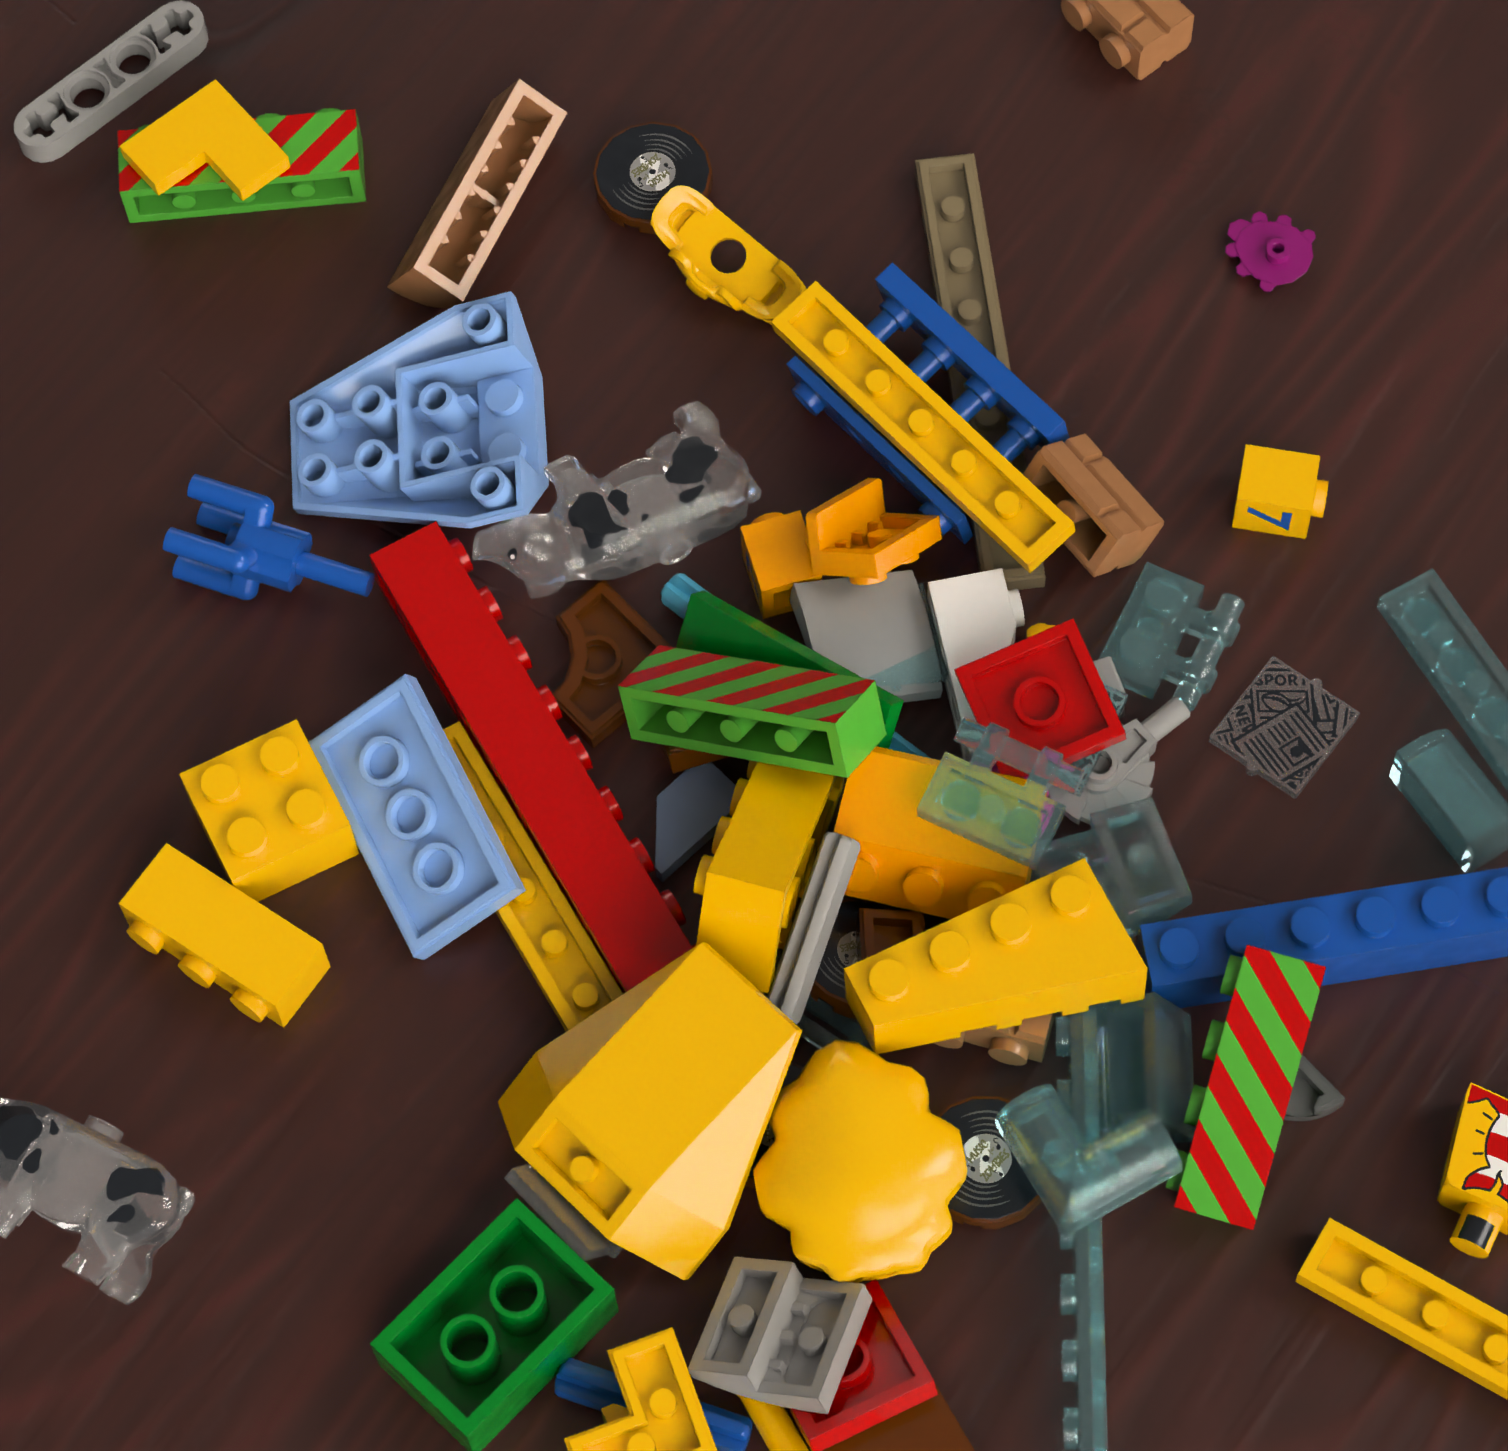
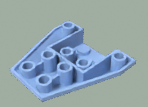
[290,291,549,529]

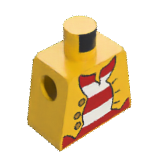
[1437,1083,1508,1258]

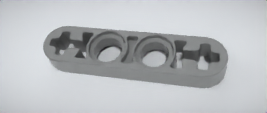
[14,0,209,163]

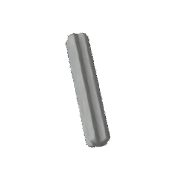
[767,832,860,1025]

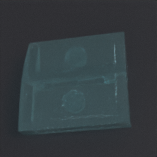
[1033,797,1192,938]

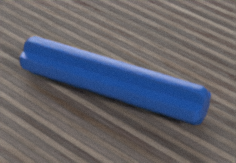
[554,1358,753,1451]

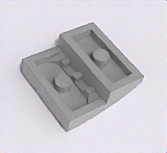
[789,570,943,703]
[688,1256,873,1414]

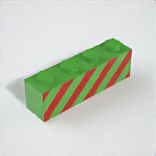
[118,108,366,223]
[618,645,887,778]
[1166,945,1326,1230]

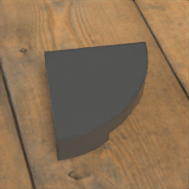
[1284,1055,1345,1121]

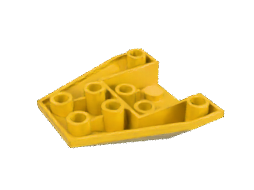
[498,942,802,1280]

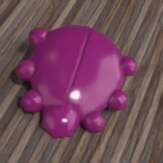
[1225,211,1316,292]

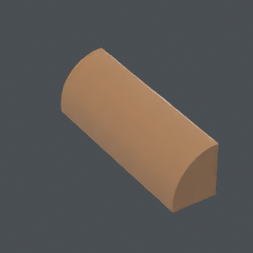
[387,79,567,308]

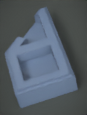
[655,762,736,882]

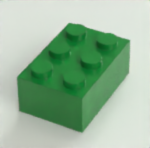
[370,1198,619,1451]

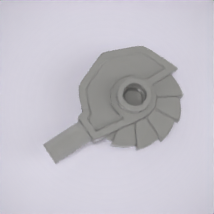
[1036,697,1190,828]

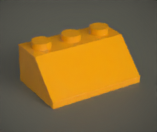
[834,746,1049,919]

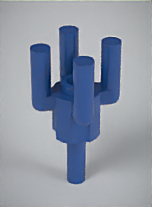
[163,474,375,600]

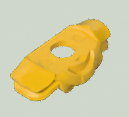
[650,185,806,325]

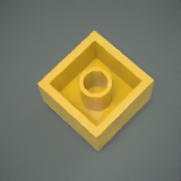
[179,719,359,902]

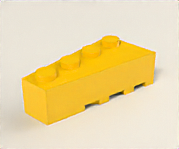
[693,760,844,994]
[844,858,1148,1054]

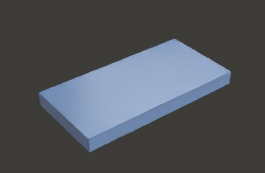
[309,674,526,960]

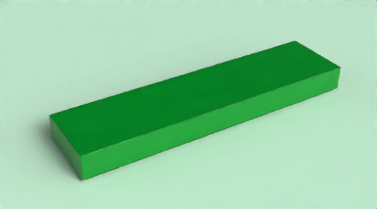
[676,590,904,749]

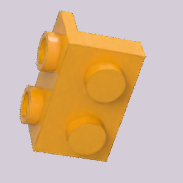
[804,478,942,585]

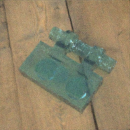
[1099,562,1245,711]
[917,717,1085,871]

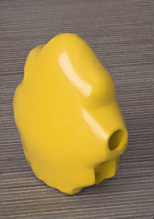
[753,1040,968,1283]

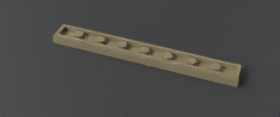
[915,153,1046,590]

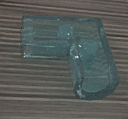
[995,1084,1182,1237]

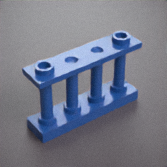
[787,262,1070,544]

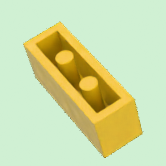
[119,843,331,1028]

